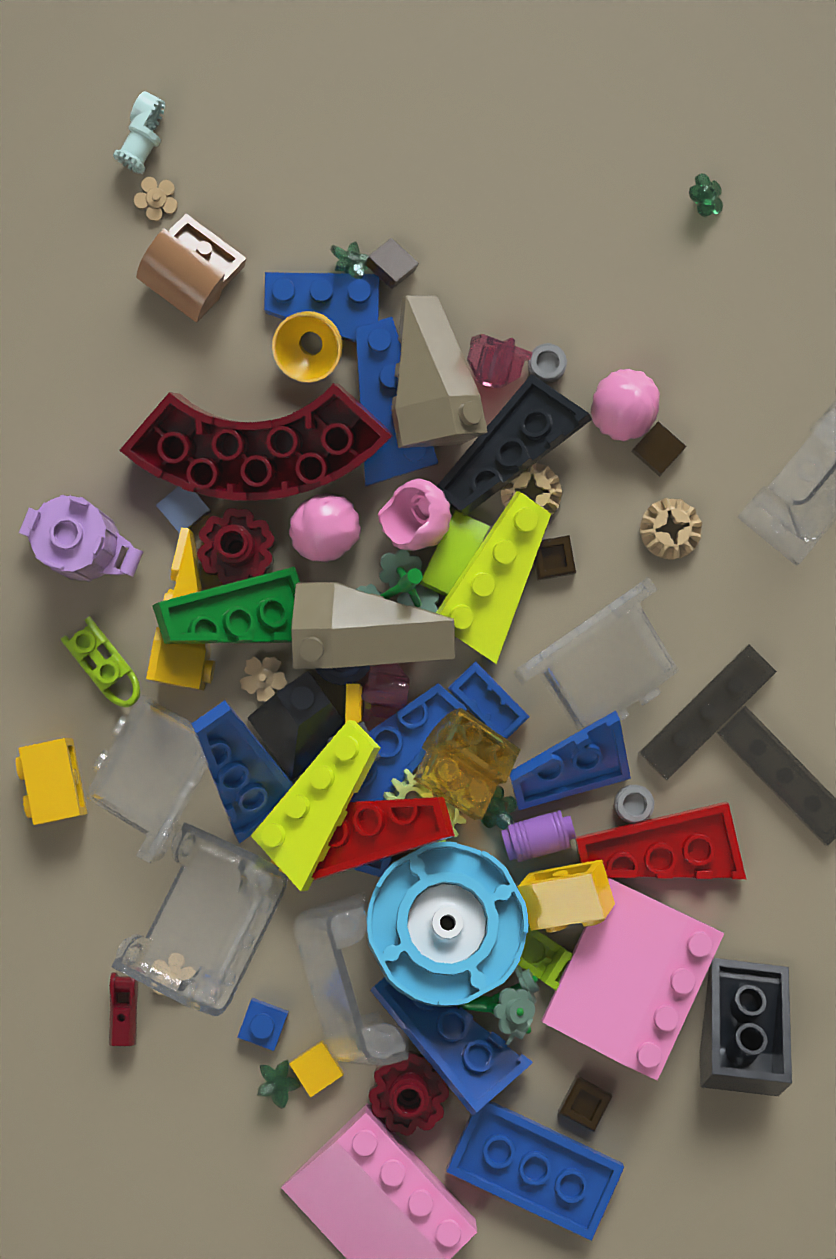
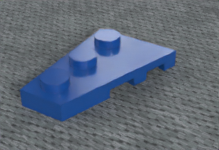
[264,272,379,343]
[509,710,631,810]

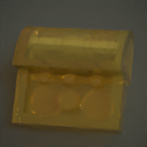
[413,708,521,820]

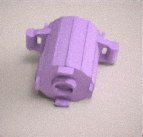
[19,495,143,582]

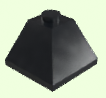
[247,671,345,781]

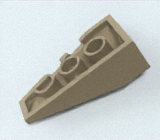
[391,295,487,448]
[291,582,455,669]

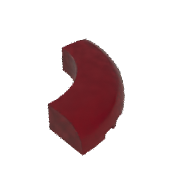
[119,383,393,501]

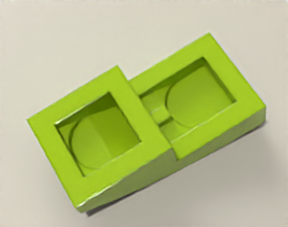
[420,510,490,596]
[518,924,573,990]

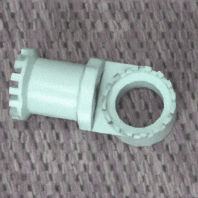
[113,91,165,174]

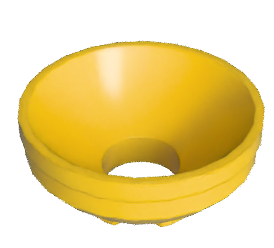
[272,311,343,383]

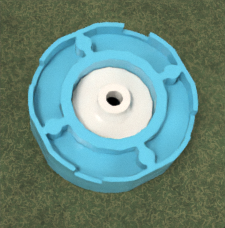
[366,842,528,1007]

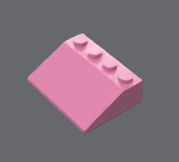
[541,878,725,1081]
[281,1103,477,1259]

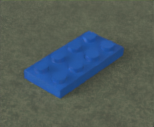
[446,1101,624,1241]

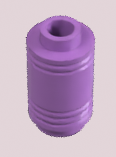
[501,810,577,863]

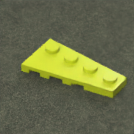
[436,491,551,664]
[251,720,381,891]

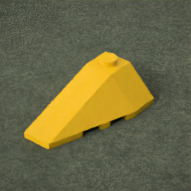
[146,527,215,691]

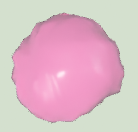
[591,369,660,441]
[378,478,452,551]
[289,493,361,562]

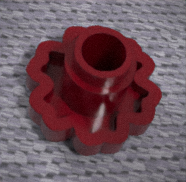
[197,508,276,585]
[369,1051,449,1136]

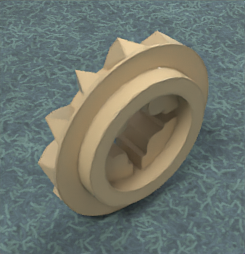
[501,463,562,516]
[640,498,702,560]

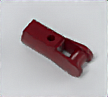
[109,972,139,1046]

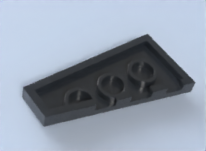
[437,374,592,516]

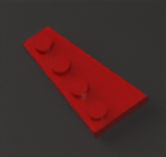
[312,797,455,881]
[575,801,747,880]

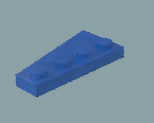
[350,683,467,802]
[191,700,294,844]

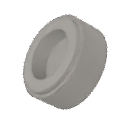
[528,343,567,384]
[614,785,654,824]

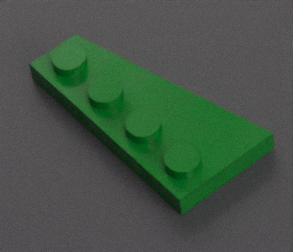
[152,566,300,644]

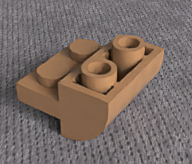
[136,214,246,323]

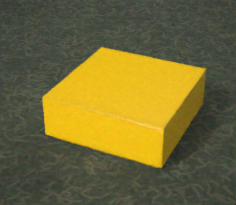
[345,684,363,724]
[289,1040,344,1097]

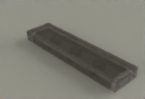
[638,644,777,780]
[716,706,836,846]

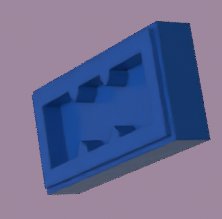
[447,661,530,744]

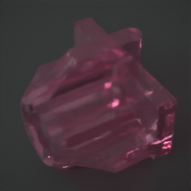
[467,334,533,388]
[361,663,410,722]

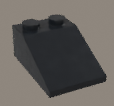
[700,958,792,1096]

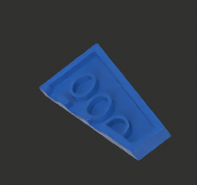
[356,317,438,487]
[370,977,533,1116]

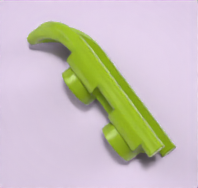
[60,616,140,708]

